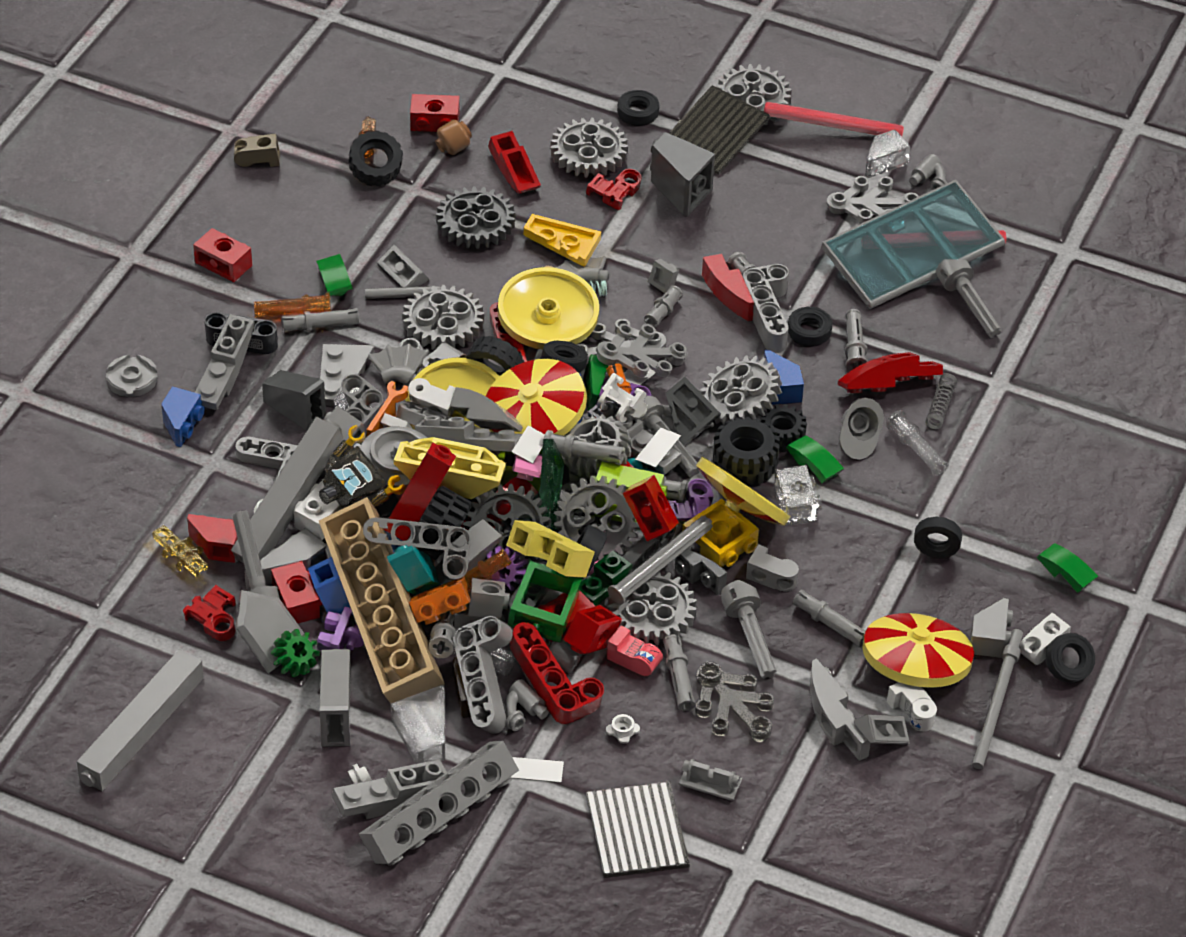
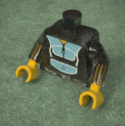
[319,425,406,509]

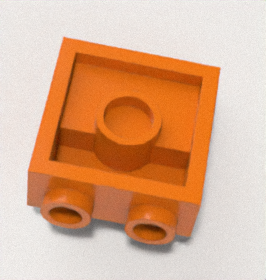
[409,576,471,625]

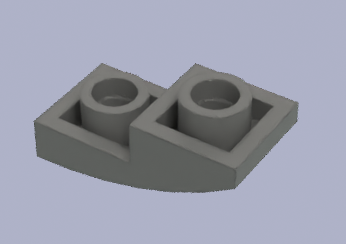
[674,549,727,595]

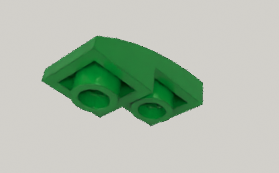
[316,254,353,296]
[786,435,844,483]
[1037,543,1098,593]

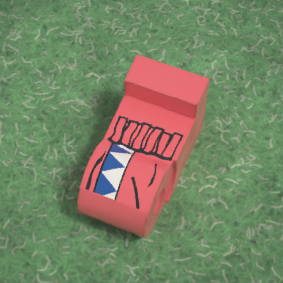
[607,626,663,676]

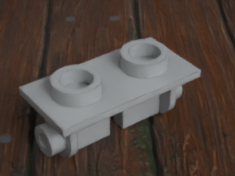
[679,759,742,801]

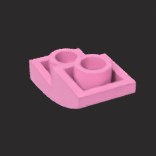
[512,454,543,481]

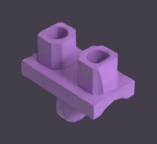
[317,607,364,651]

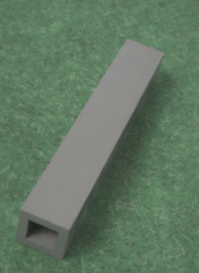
[231,417,344,563]
[77,649,204,791]

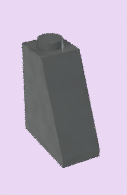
[262,370,326,431]

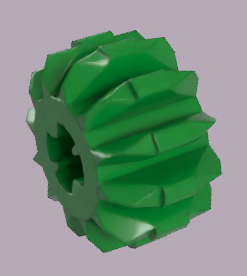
[271,629,320,677]

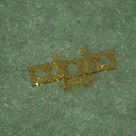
[152,525,208,577]

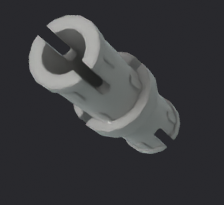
[644,285,683,328]

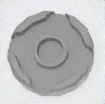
[106,355,158,397]

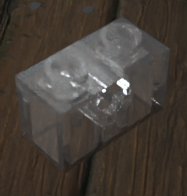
[774,465,822,526]

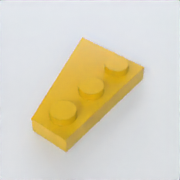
[523,214,601,267]

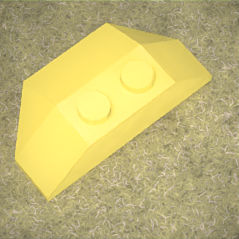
[394,437,506,499]

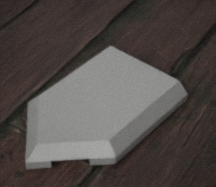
[236,590,310,673]

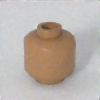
[435,120,472,155]

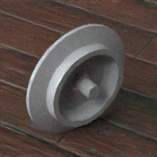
[359,426,427,487]

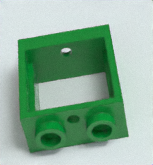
[507,561,583,643]

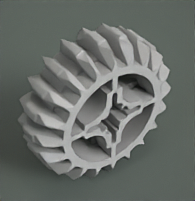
[561,414,632,480]

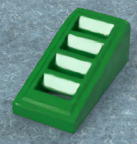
[585,354,608,411]

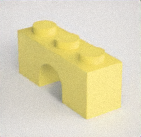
[506,520,595,577]

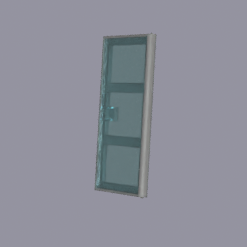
[821,179,1005,309]

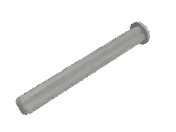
[608,516,713,605]

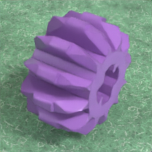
[482,546,528,591]

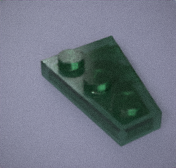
[539,439,565,532]

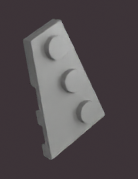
[320,344,374,407]

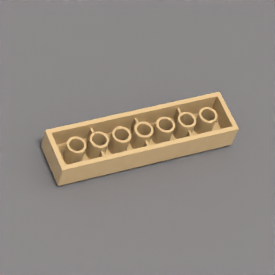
[319,497,445,708]

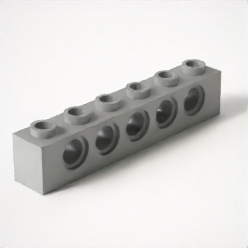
[359,741,519,866]

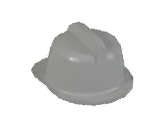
[839,398,884,460]

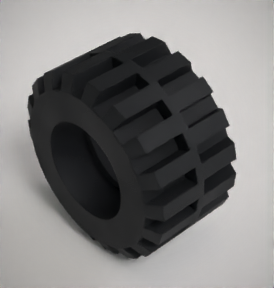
[712,417,780,486]
[410,486,471,560]

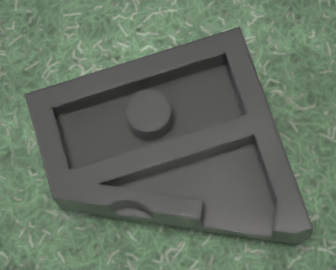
[665,376,720,447]

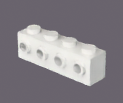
[293,443,376,541]

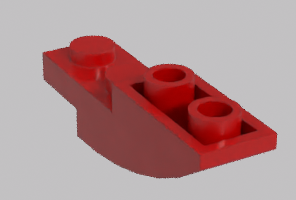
[838,352,943,393]

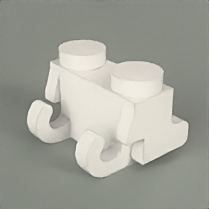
[597,373,648,423]

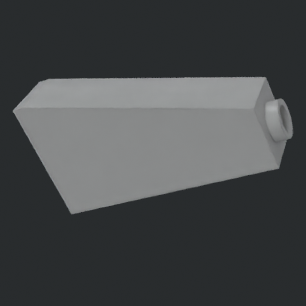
[320,649,351,747]

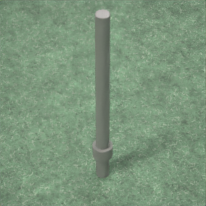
[972,629,1023,769]

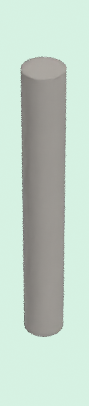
[365,286,440,299]

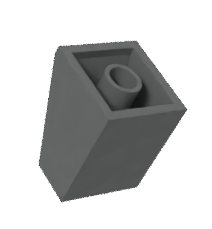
[650,132,715,217]

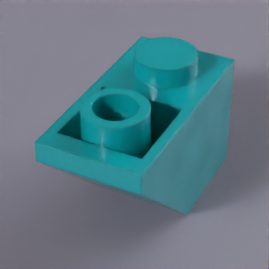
[387,545,441,595]

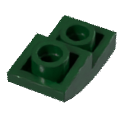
[580,551,632,606]

